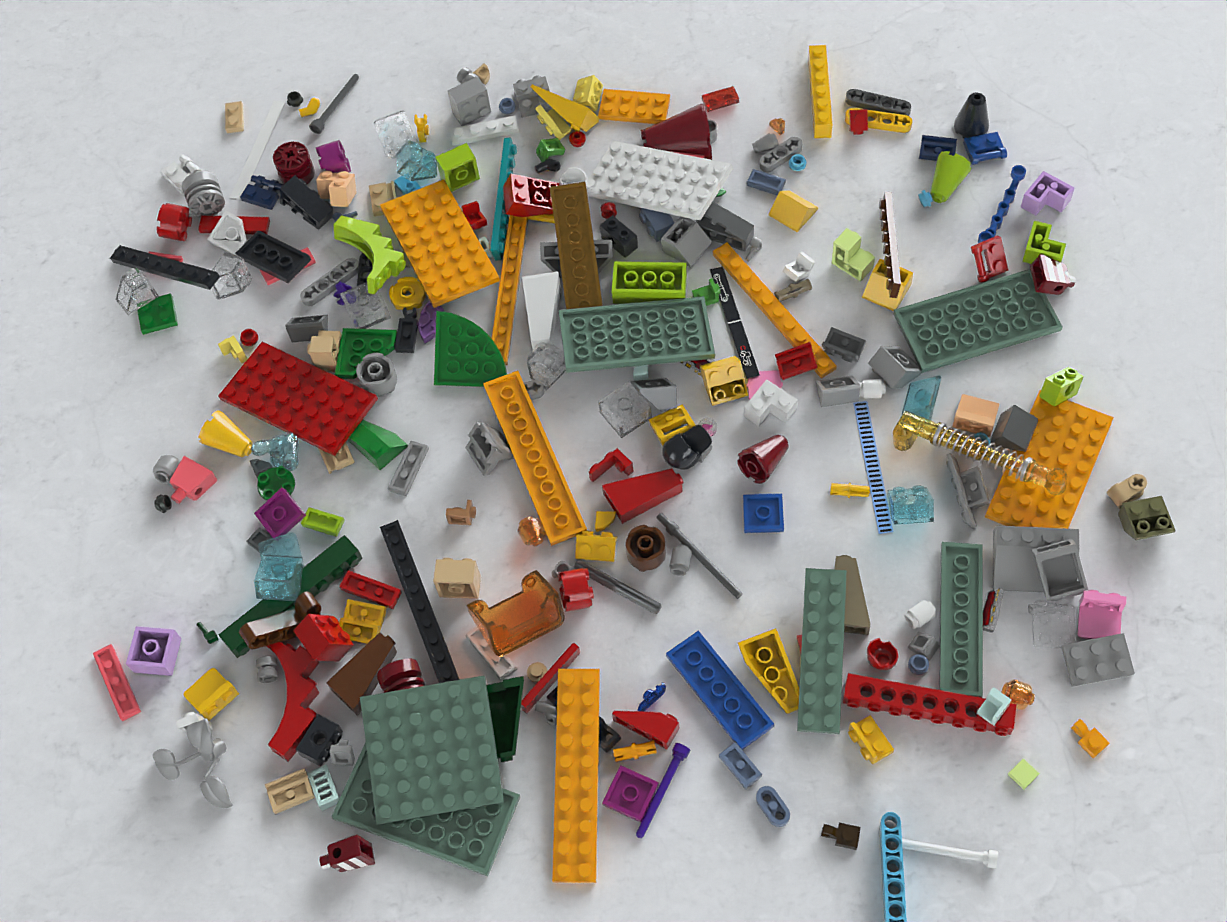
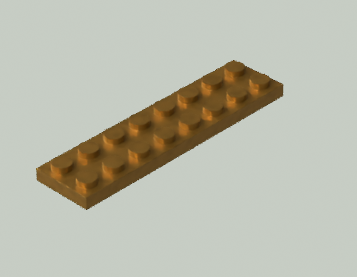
[550,182,603,309]

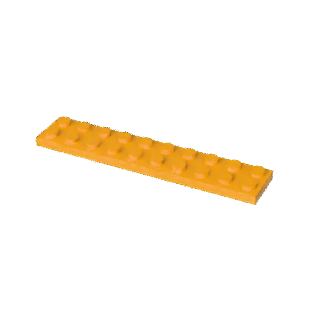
[483,370,587,546]
[552,669,600,883]

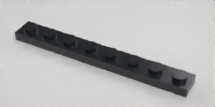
[110,245,220,290]

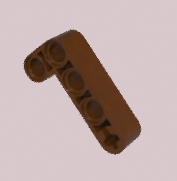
[239,592,322,650]

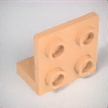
[952,394,999,437]

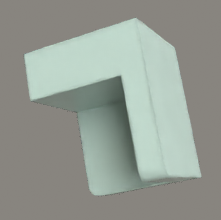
[977,687,1011,726]

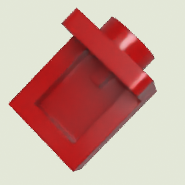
[849,109,868,135]
[461,201,487,230]

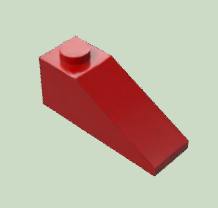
[612,711,679,750]

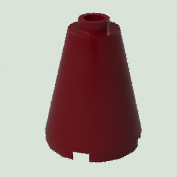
[737,435,789,484]

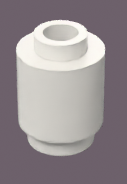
[858,379,885,399]
[904,600,936,629]

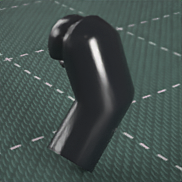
[535,159,561,174]

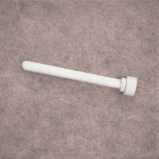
[891,839,998,869]

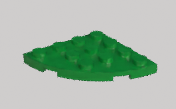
[434,311,507,387]

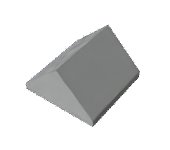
[816,376,860,407]

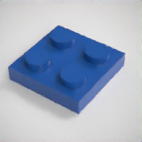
[743,494,784,533]

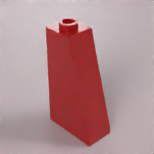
[602,468,684,524]

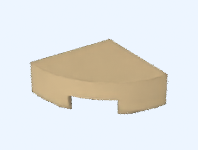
[473,63,490,85]

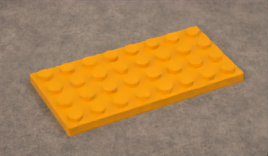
[380,179,500,308]
[985,390,1114,529]

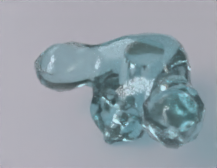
[251,433,299,471]

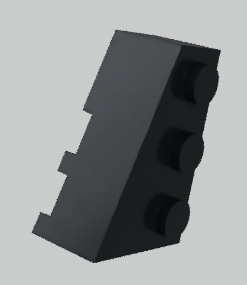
[280,175,333,230]

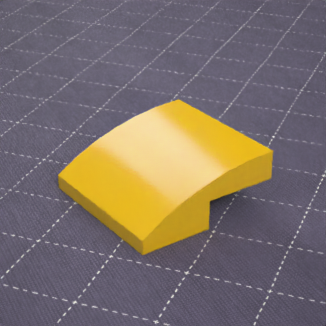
[339,599,387,644]

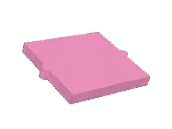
[746,370,783,400]

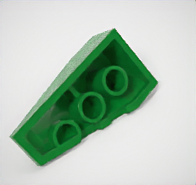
[348,420,408,470]

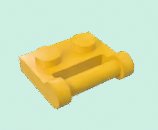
[648,404,696,446]

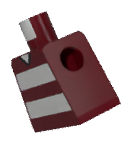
[1030,254,1076,295]
[319,835,375,872]

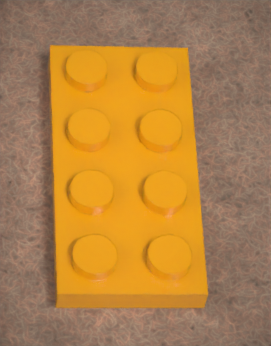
[598,89,670,124]

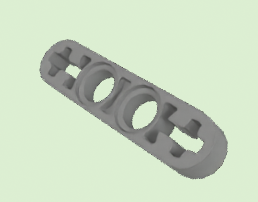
[300,258,359,306]

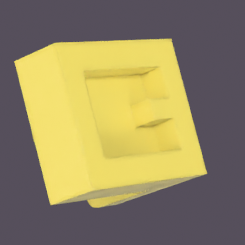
[218,335,247,364]

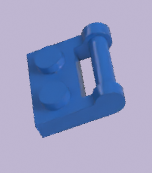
[963,132,1007,165]

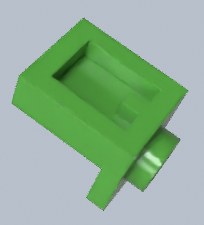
[536,138,566,162]
[692,278,721,306]

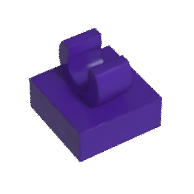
[334,282,358,306]

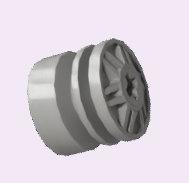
[182,171,225,218]

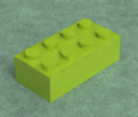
[612,261,687,304]

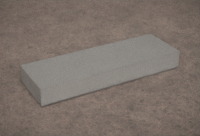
[388,441,429,496]

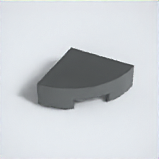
[250,459,273,478]

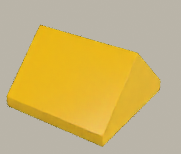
[769,190,818,232]

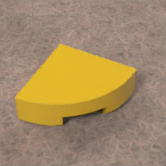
[595,511,616,532]

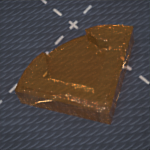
[769,118,785,135]

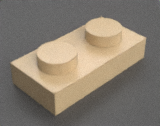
[225,101,244,133]

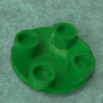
[257,466,295,501]

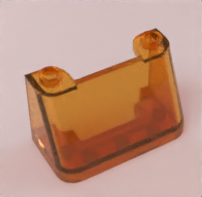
[466,570,565,656]

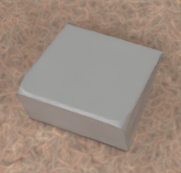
[908,632,939,661]

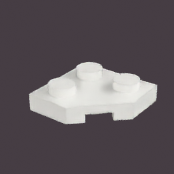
[207,211,247,257]

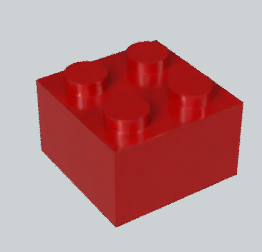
[293,614,354,662]

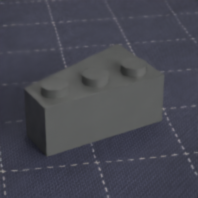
[696,201,754,252]

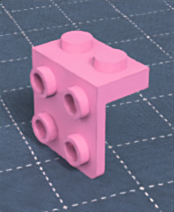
[1077,590,1126,640]

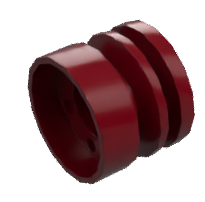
[273,141,315,184]
[377,658,425,693]

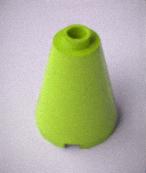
[930,151,972,203]

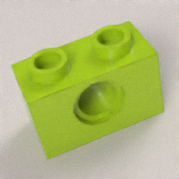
[1039,367,1084,406]

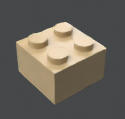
[433,558,481,599]

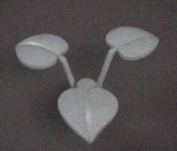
[153,718,233,808]

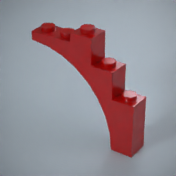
[267,641,320,762]

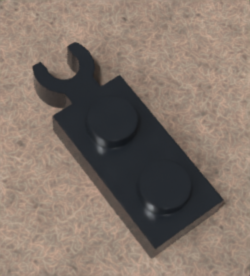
[395,308,418,353]

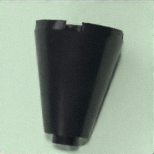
[954,92,989,138]

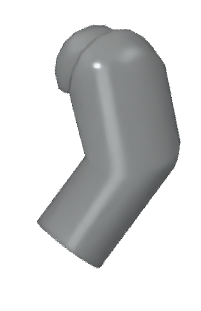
[535,701,557,726]

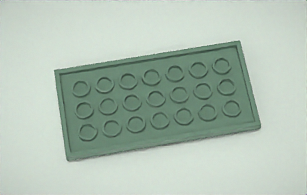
[893,269,1063,373]
[559,296,715,373]
[331,742,520,876]

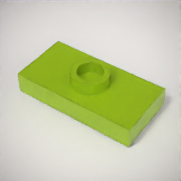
[301,507,345,537]

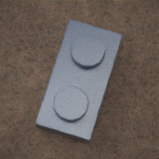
[719,742,762,789]

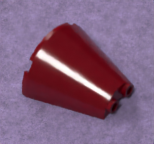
[641,104,712,160]

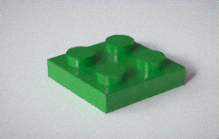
[136,293,178,335]

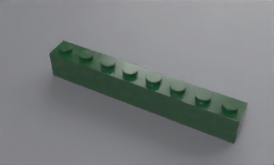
[218,535,363,658]

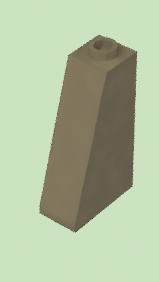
[834,555,870,635]

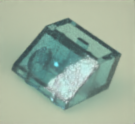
[397,139,437,181]
[888,485,934,525]

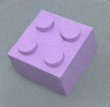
[126,626,181,676]

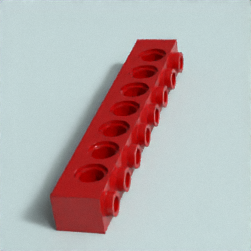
[843,673,1017,736]

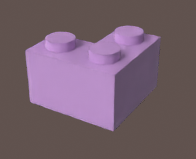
[1021,171,1075,215]

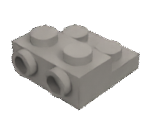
[513,75,552,118]

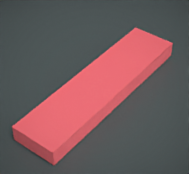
[93,644,141,721]

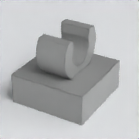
[330,739,355,766]

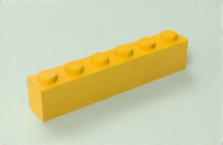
[808,45,833,138]

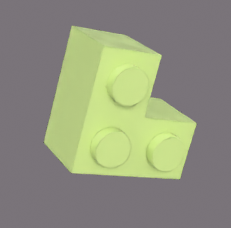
[832,228,875,282]

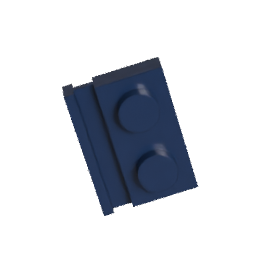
[919,135,957,161]

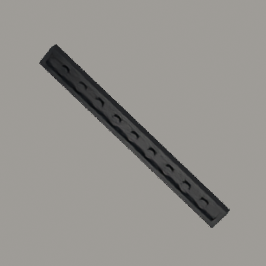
[380,520,460,683]

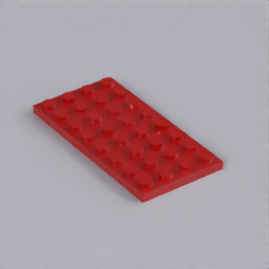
[218,341,378,456]

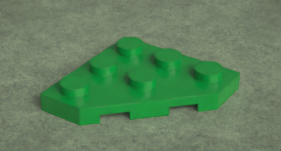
[335,328,397,379]

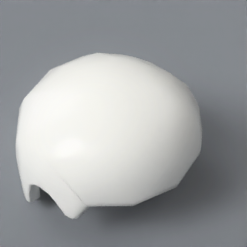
[559,167,587,185]

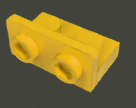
[848,715,894,765]

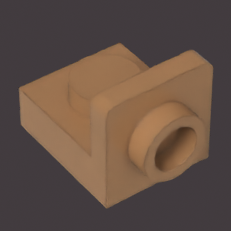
[446,500,476,525]

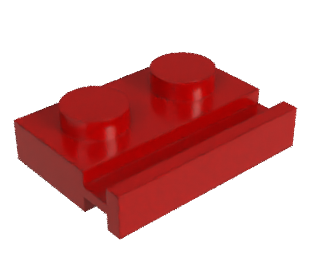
[775,342,818,380]

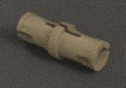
[774,279,812,302]

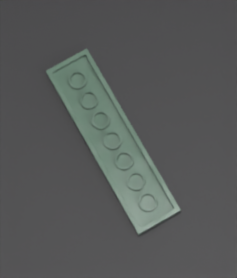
[939,542,983,698]
[797,568,847,734]

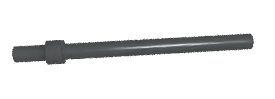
[657,513,743,599]

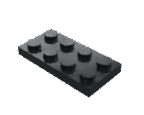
[235,230,311,283]

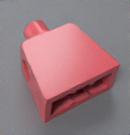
[170,456,217,504]

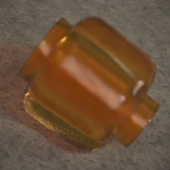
[517,516,546,547]
[1001,679,1035,710]

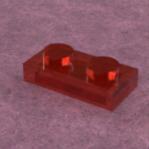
[702,86,739,112]

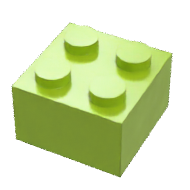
[435,143,480,192]

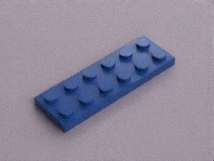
[666,630,774,750]

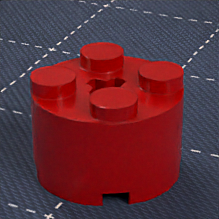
[157,203,192,241]
[558,568,594,612]

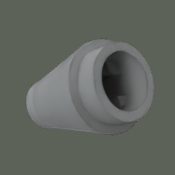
[752,133,779,153]

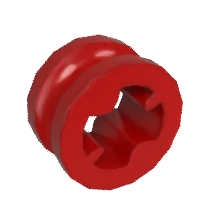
[600,202,617,219]

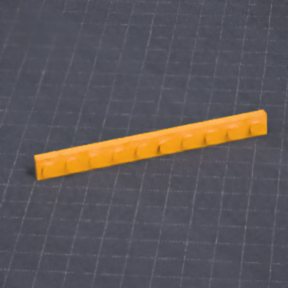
[492,215,528,365]
[713,242,837,379]

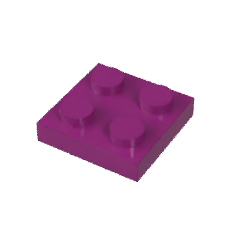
[254,488,306,541]
[602,765,659,822]

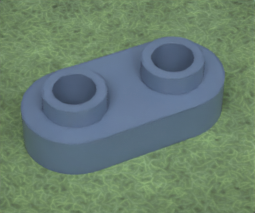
[756,786,790,827]

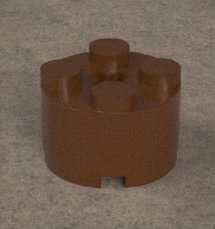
[625,525,666,572]

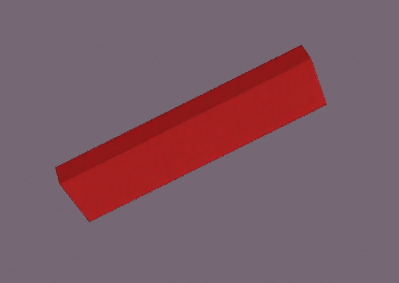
[198,215,270,234]
[521,643,580,714]

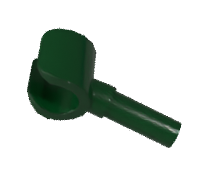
[197,622,219,644]

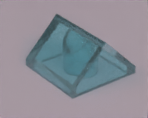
[902,375,942,423]

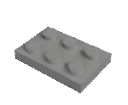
[1061,633,1135,687]

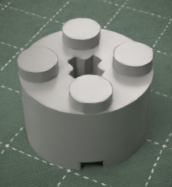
[356,353,397,396]

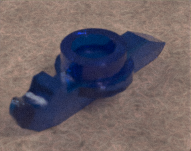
[638,682,666,712]

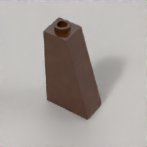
[326,632,397,716]

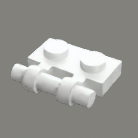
[161,155,202,194]

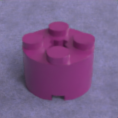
[316,140,351,173]

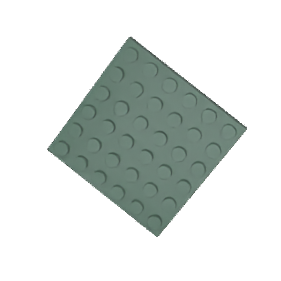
[360,676,504,825]

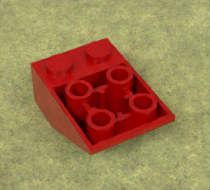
[503,174,559,217]

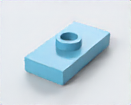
[394,172,421,195]

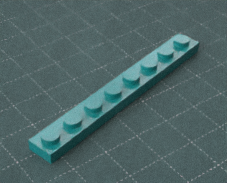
[490,137,517,261]

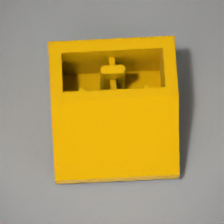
[862,259,913,311]
[700,356,748,406]

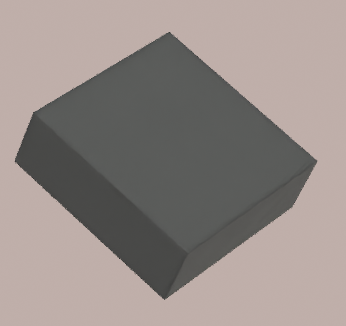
[246,527,275,554]

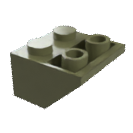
[1118,496,1176,540]

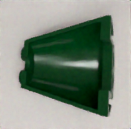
[486,676,524,762]

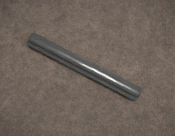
[574,559,661,614]

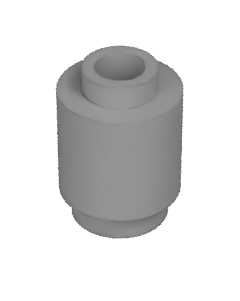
[669,545,692,576]

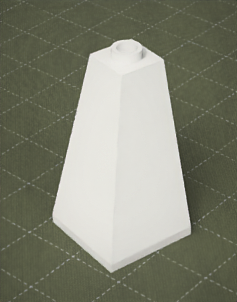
[522,272,562,351]

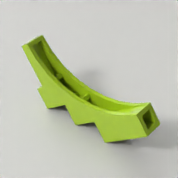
[334,215,406,295]

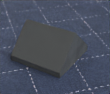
[285,314,328,343]
[990,405,1038,452]

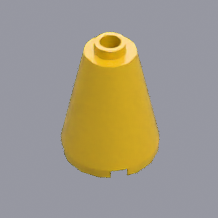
[198,410,253,457]

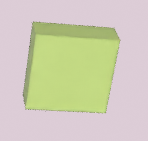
[1008,759,1040,790]

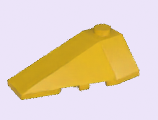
[531,84,600,132]
[738,628,799,714]

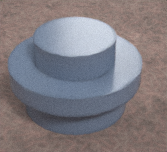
[499,98,516,114]
[908,654,929,675]

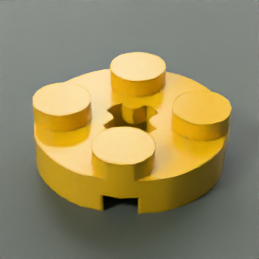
[389,277,426,310]

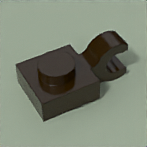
[821,822,861,850]

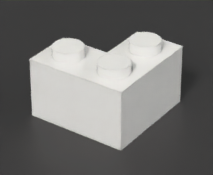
[744,379,798,426]

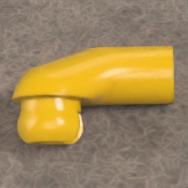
[299,97,320,117]

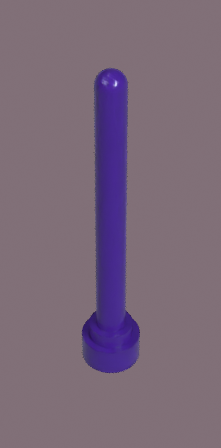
[636,743,691,838]

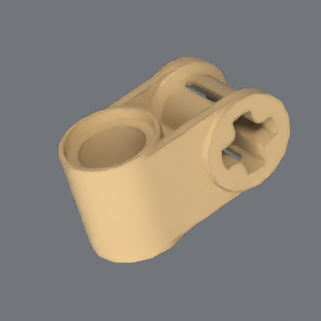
[1107,474,1147,509]

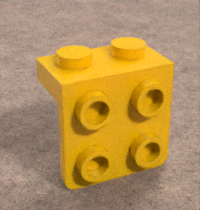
[183,668,239,721]

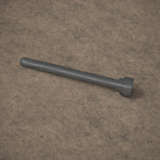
[309,74,359,134]

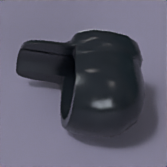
[662,425,712,470]

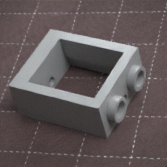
[1032,539,1088,601]

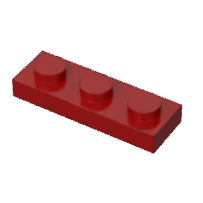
[339,570,402,609]

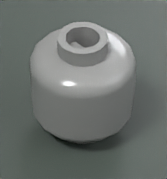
[153,455,180,483]

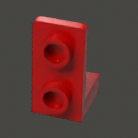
[589,448,634,482]

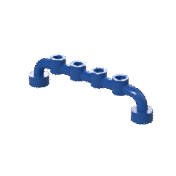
[978,165,1026,243]

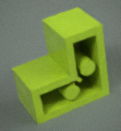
[1022,221,1066,264]

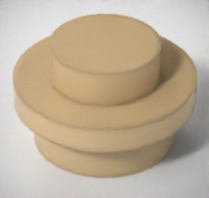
[527,662,547,683]

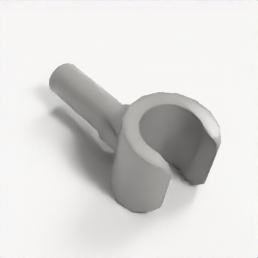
[746,237,762,261]

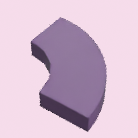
[418,301,444,344]

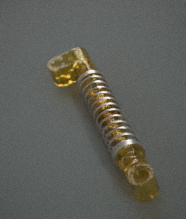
[893,411,1067,495]

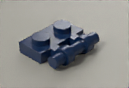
[240,175,284,210]

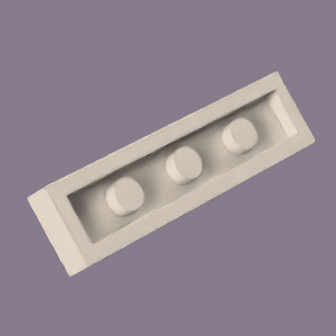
[449,115,519,146]

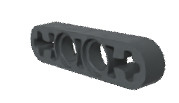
[846,89,911,116]

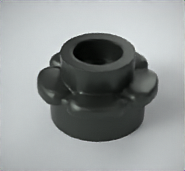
[287,91,303,107]
[154,494,172,513]

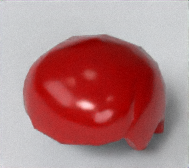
[867,638,899,670]

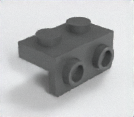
[822,327,866,363]

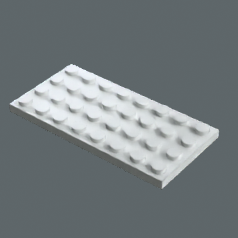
[586,141,733,220]

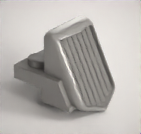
[465,422,513,476]

